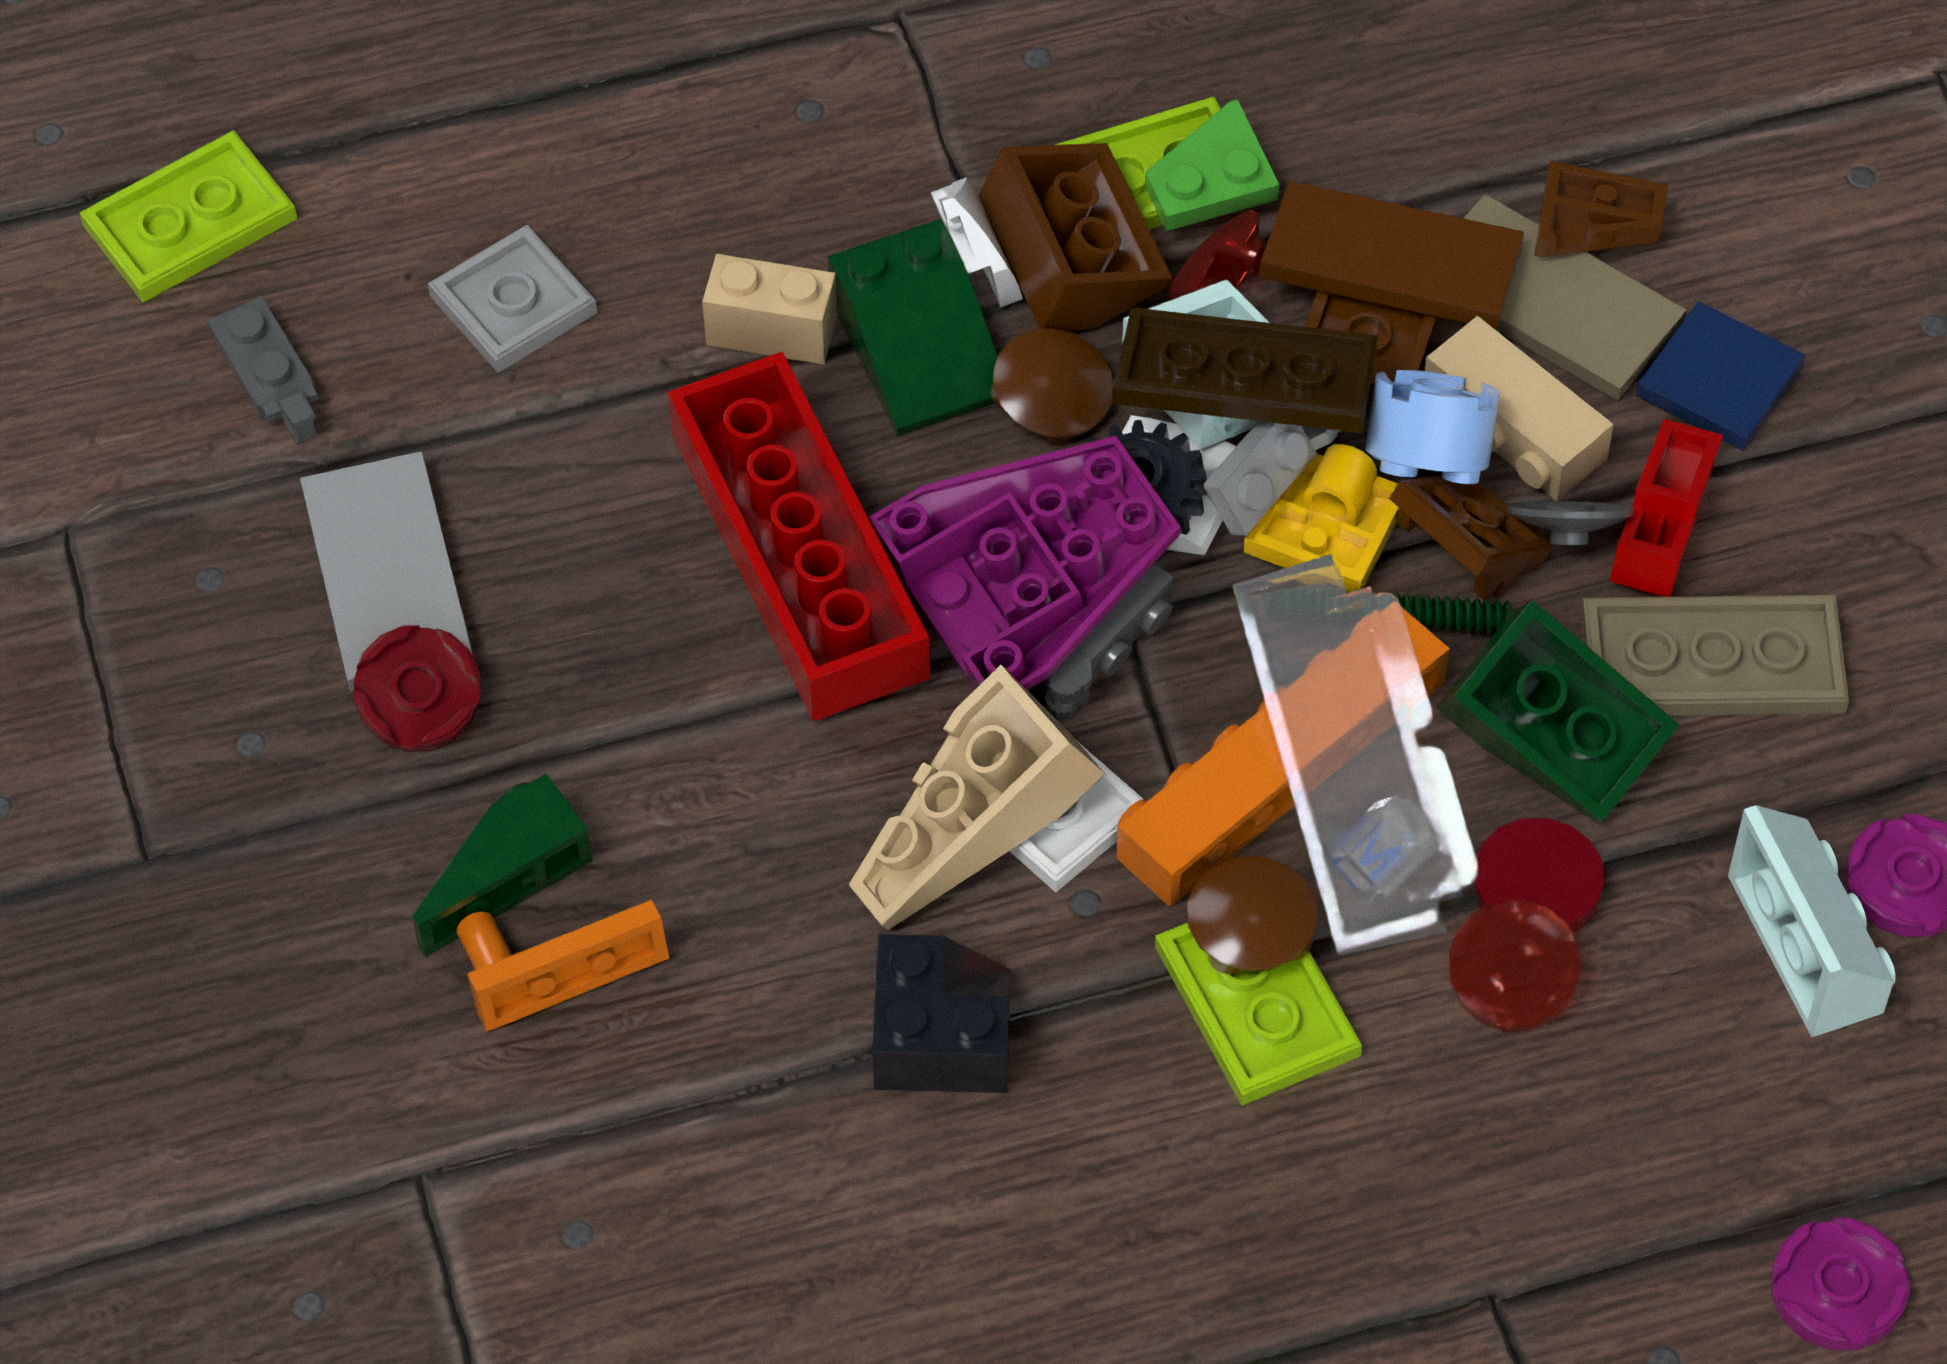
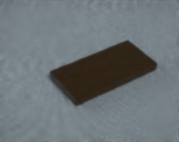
[1112,308,1378,433]

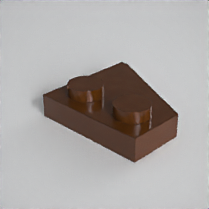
[1534,161,1668,257]

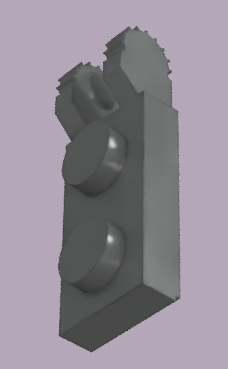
[1043,564,1174,721]

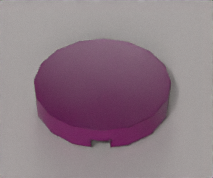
[1845,814,1947,937]
[1770,1217,1910,1351]

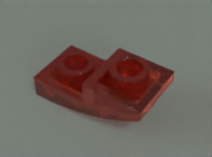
[1169,210,1266,301]

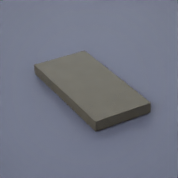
[1464,194,1687,401]
[1581,595,1849,716]

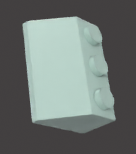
[1728,805,1895,1037]

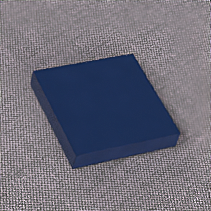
[1636,301,1805,451]

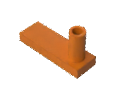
[457,900,669,1032]

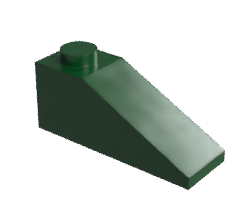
[412,773,592,957]

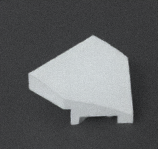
[930,177,1023,307]

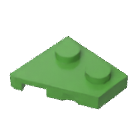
[1145,100,1279,231]

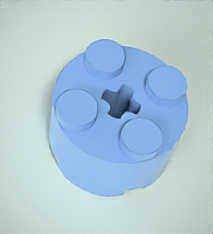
[1365,370,1500,484]

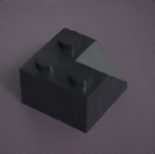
[872,934,1011,1093]

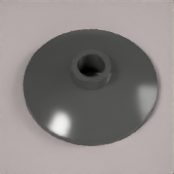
[1507,501,1634,545]

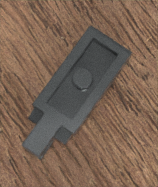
[207,296,319,445]

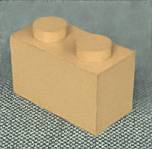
[702,254,838,365]

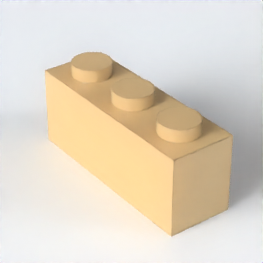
[1425,316,1614,501]

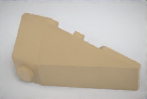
[849,665,1105,930]

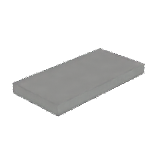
[300,451,473,692]

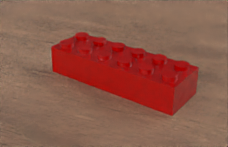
[667,351,930,722]

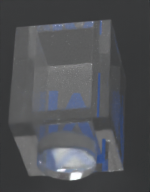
[1323,795,1441,903]

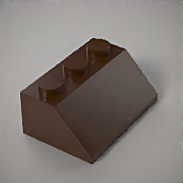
[978,143,1173,331]

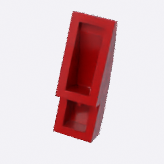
[1609,419,1723,597]

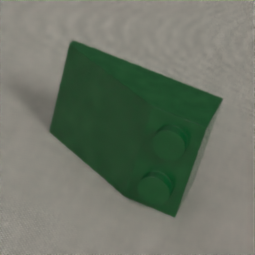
[828,219,998,436]
[1435,600,1680,824]

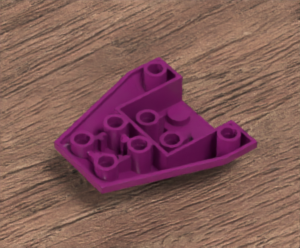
[868,436,1182,691]

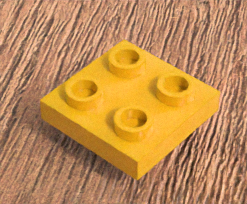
[1244,444,1399,594]

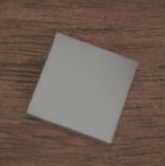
[428,225,597,373]

